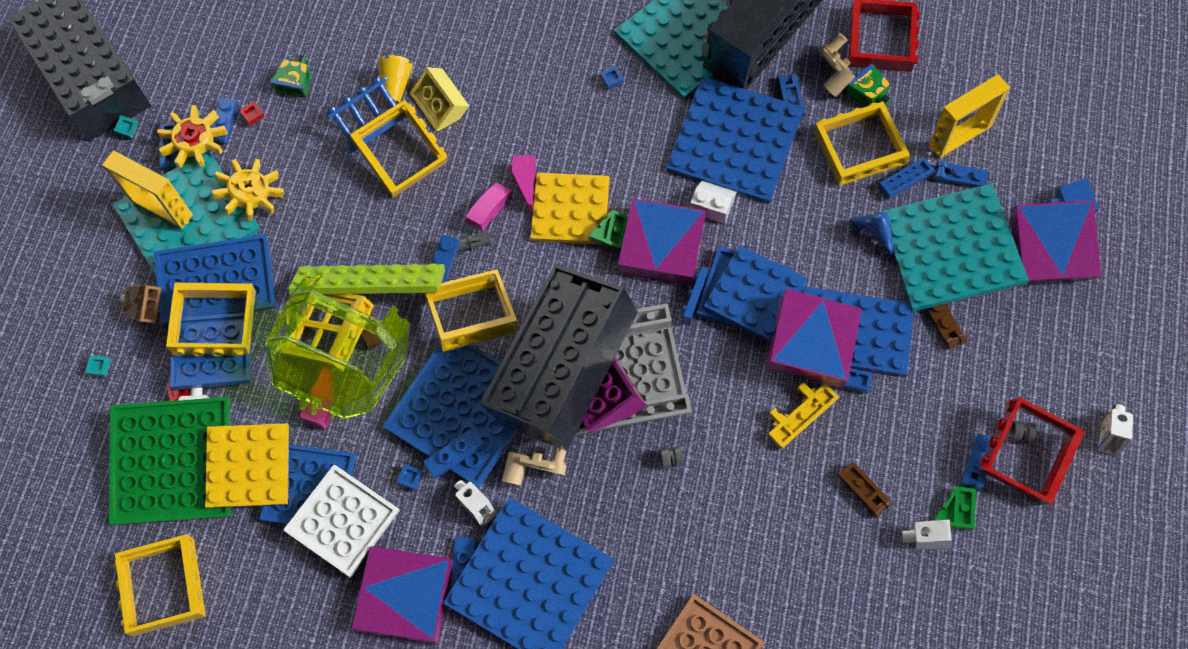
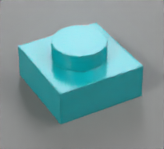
[114,115,139,139]
[85,355,111,377]

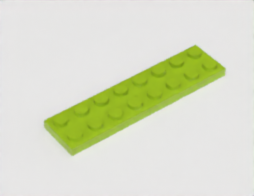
[288,264,445,295]

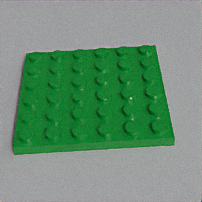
[109,397,232,525]

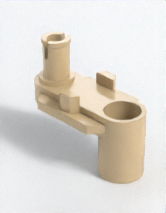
[818,33,855,97]
[502,447,567,485]

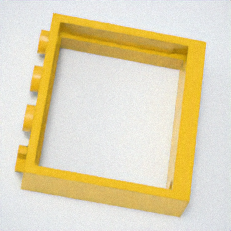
[929,74,1010,158]
[350,100,447,198]
[814,102,910,186]
[102,150,193,229]
[425,269,518,352]
[166,283,256,357]
[114,534,206,637]

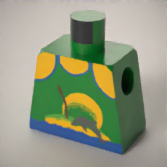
[271,55,311,98]
[846,64,892,107]

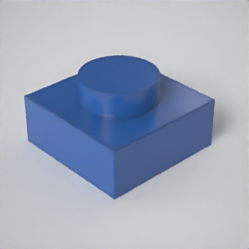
[600,66,624,90]
[397,464,424,491]

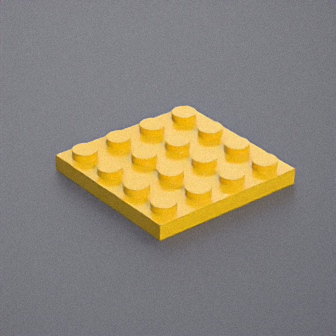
[531,173,610,245]
[205,423,289,508]

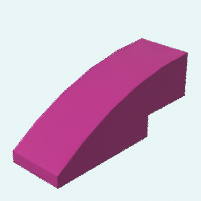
[466,183,512,231]

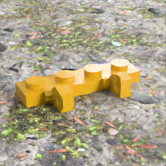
[768,383,839,450]

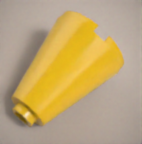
[377,55,413,107]

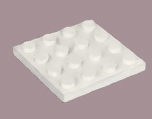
[284,465,400,578]

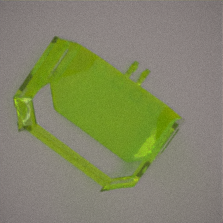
[265,273,410,418]

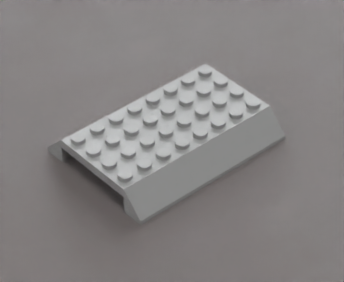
[515,303,692,442]

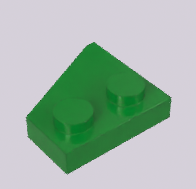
[587,210,628,251]
[934,486,976,531]

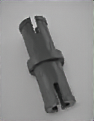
[457,233,491,251]

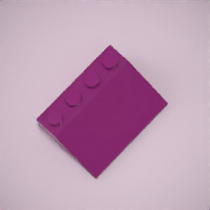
[583,357,647,432]

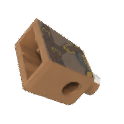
[120,285,162,323]

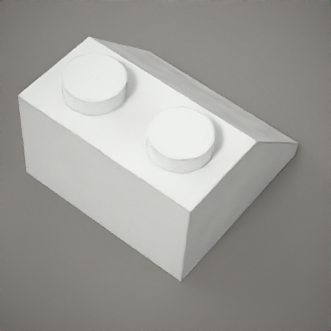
[690,181,737,224]

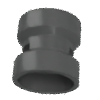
[1011,421,1036,443]
[660,446,683,469]

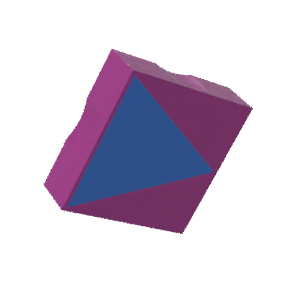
[618,198,706,286]
[1010,200,1102,283]
[765,289,862,388]
[352,546,453,645]

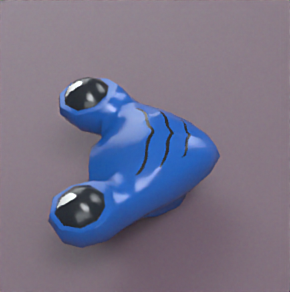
[848,212,894,256]

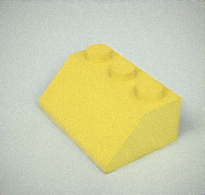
[410,67,469,131]

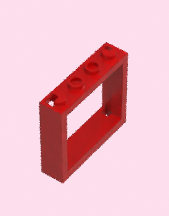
[848,0,920,72]
[979,397,1085,505]

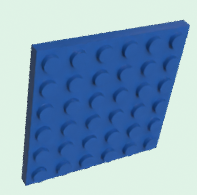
[666,76,805,203]
[382,331,517,488]
[443,497,614,649]

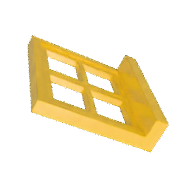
[280,294,374,373]

